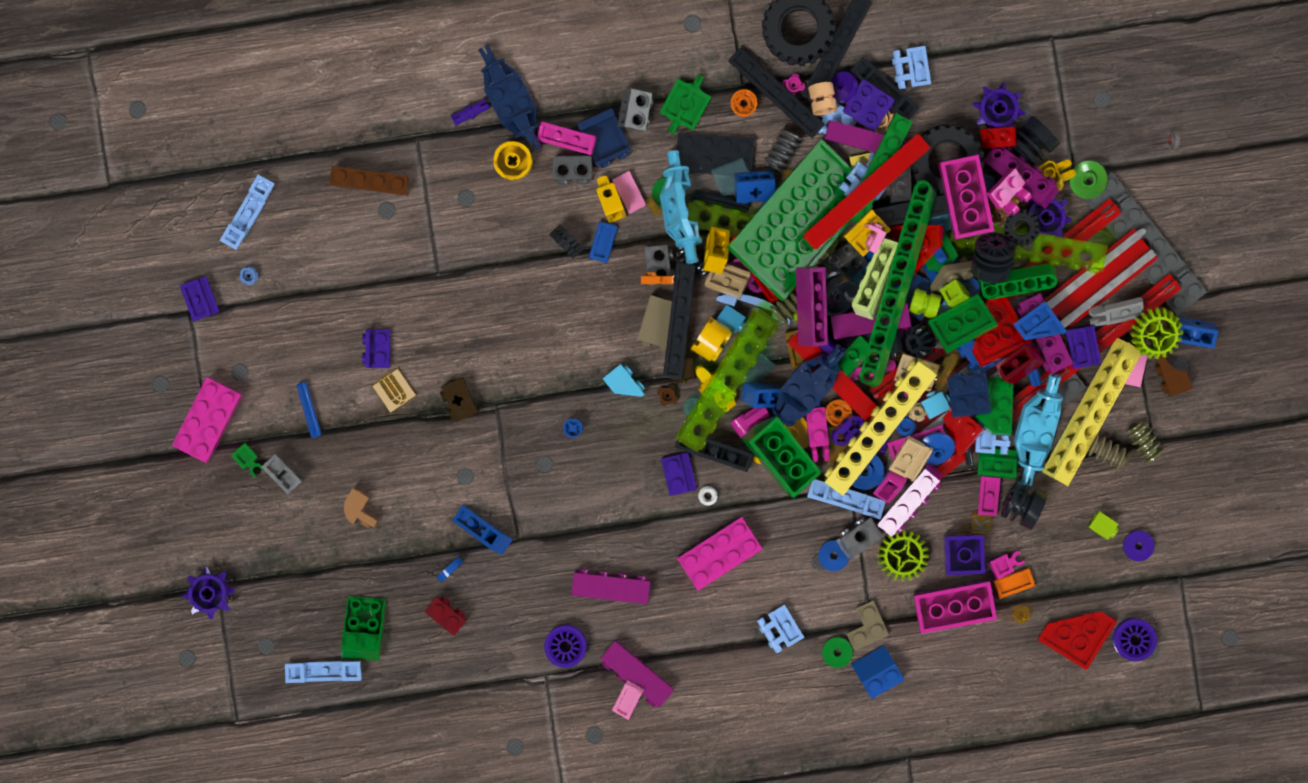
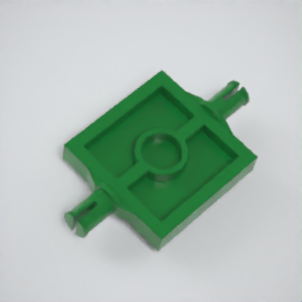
[659,74,711,135]

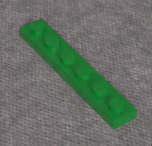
[850,113,913,223]

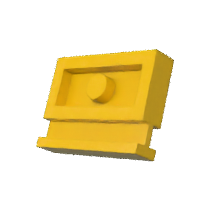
[843,209,891,257]

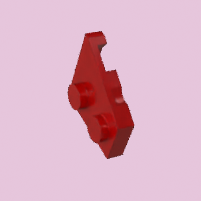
[943,409,985,457]

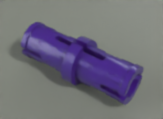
[450,98,490,126]

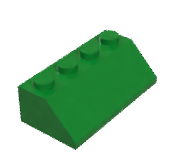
[741,416,822,498]

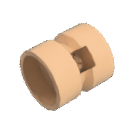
[808,82,838,116]

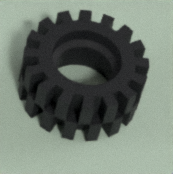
[1004,210,1039,247]
[549,224,584,259]

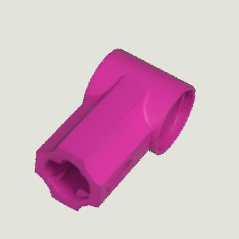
[730,408,771,438]

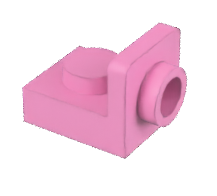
[864,222,886,253]

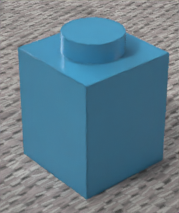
[716,305,746,333]

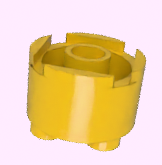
[493,141,533,181]
[691,317,732,362]

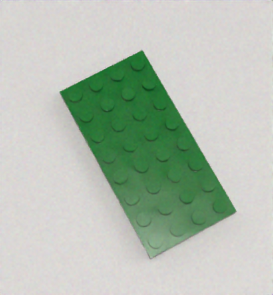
[726,139,852,301]

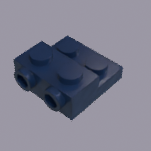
[947,370,991,419]

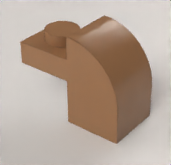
[344,488,379,528]

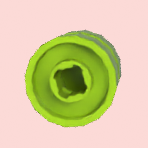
[909,288,942,319]

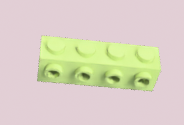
[852,238,898,320]

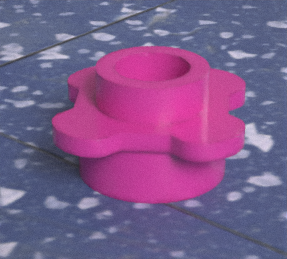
[782,74,805,96]

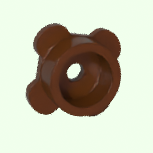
[657,385,678,406]

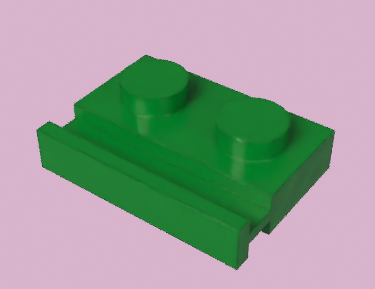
[977,449,1017,479]

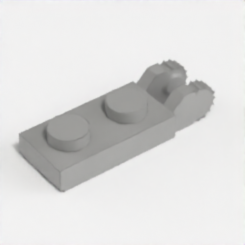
[1089,297,1144,327]

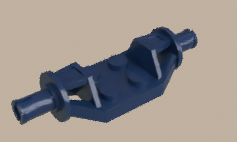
[478,45,542,153]
[772,345,846,426]

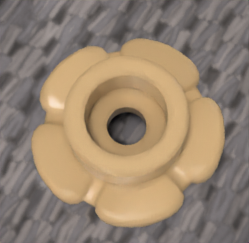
[909,403,927,422]

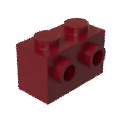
[995,344,1044,384]
[424,596,467,636]

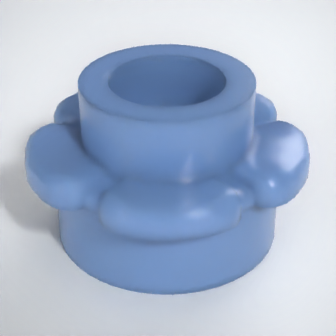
[240,266,258,285]

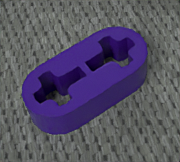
[831,414,864,446]

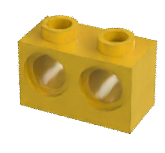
[703,227,730,274]

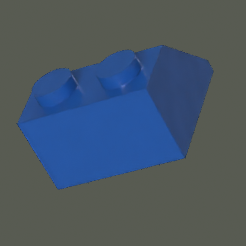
[851,645,904,699]

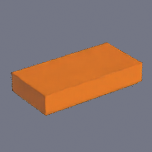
[993,568,1036,599]

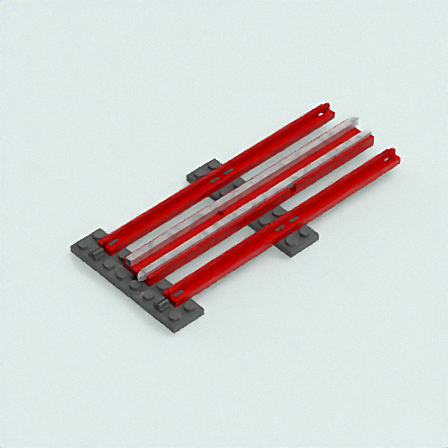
[868,172,1207,479]

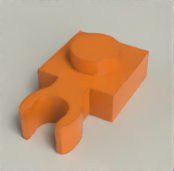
[641,272,674,284]

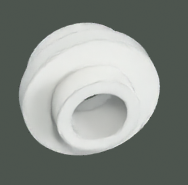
[698,486,718,506]

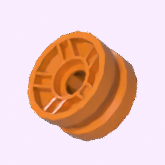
[730,89,757,117]
[825,400,852,426]

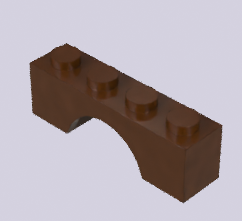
[329,166,410,196]
[1144,320,1193,397]

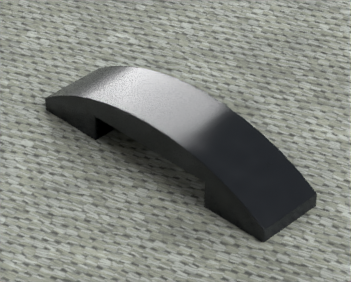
[850,57,920,120]

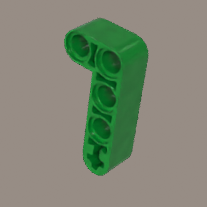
[980,264,1057,299]

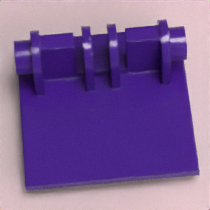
[843,79,895,132]

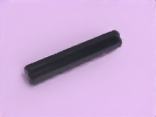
[693,190,749,213]

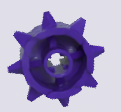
[972,83,1025,128]
[1024,199,1072,244]
[182,567,235,620]

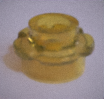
[1012,605,1031,624]

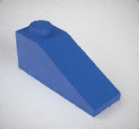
[741,382,785,408]
[452,505,513,555]

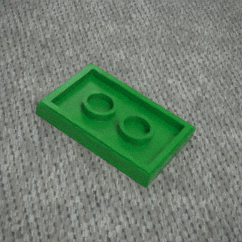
[928,294,998,354]

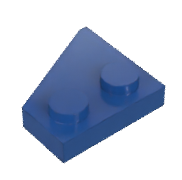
[1013,301,1067,340]

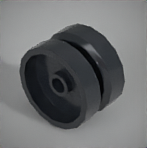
[825,266,859,316]

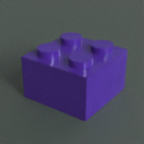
[943,534,985,575]

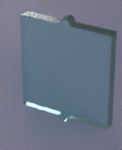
[711,158,750,196]

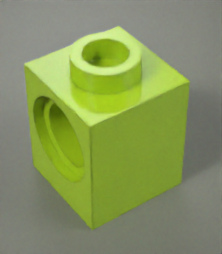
[940,279,971,307]
[1087,511,1119,540]

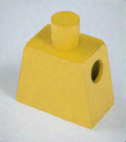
[596,176,627,224]

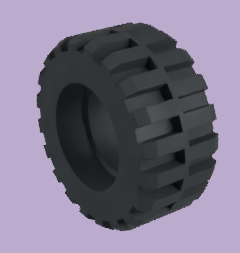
[762,0,836,66]
[911,124,984,197]

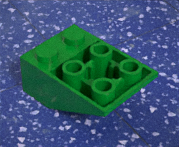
[341,596,386,661]

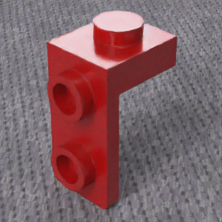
[980,127,1016,149]

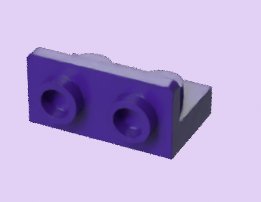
[362,329,391,368]

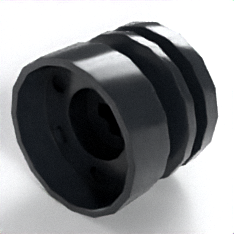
[1013,116,1060,166]
[971,232,1016,283]
[1001,480,1048,530]

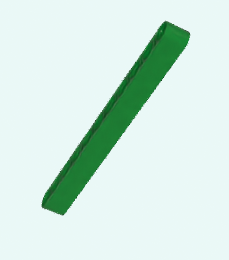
[860,180,937,387]

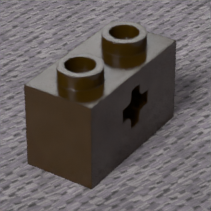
[440,377,478,422]

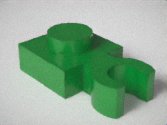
[231,443,264,477]

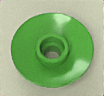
[1070,161,1108,199]

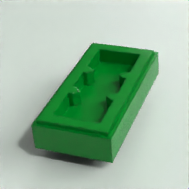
[837,335,869,376]

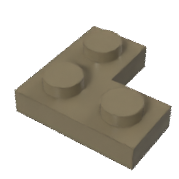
[929,261,973,294]
[846,600,889,651]

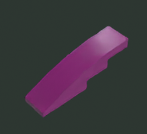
[824,120,907,153]

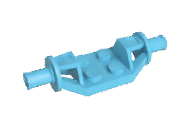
[660,150,702,264]
[1014,374,1064,486]

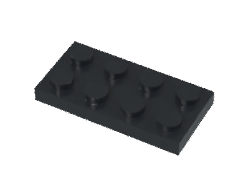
[677,133,755,176]

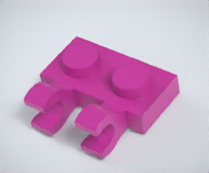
[987,168,1032,215]

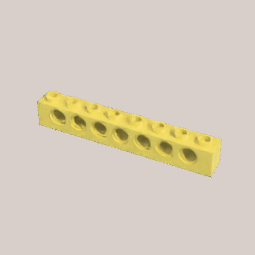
[1042,338,1141,486]
[824,358,937,496]

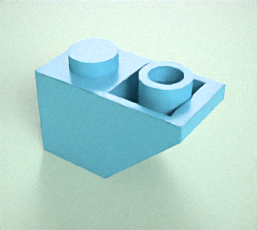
[603,364,645,397]

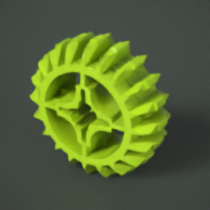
[1130,307,1183,359]
[877,529,929,582]

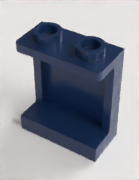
[577,108,631,168]

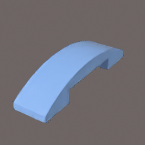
[219,175,275,250]
[716,295,790,324]
[807,479,886,519]
[285,661,362,683]

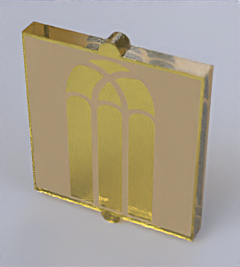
[372,368,417,413]

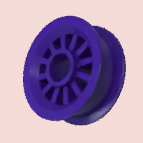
[1113,618,1157,661]
[544,625,587,668]

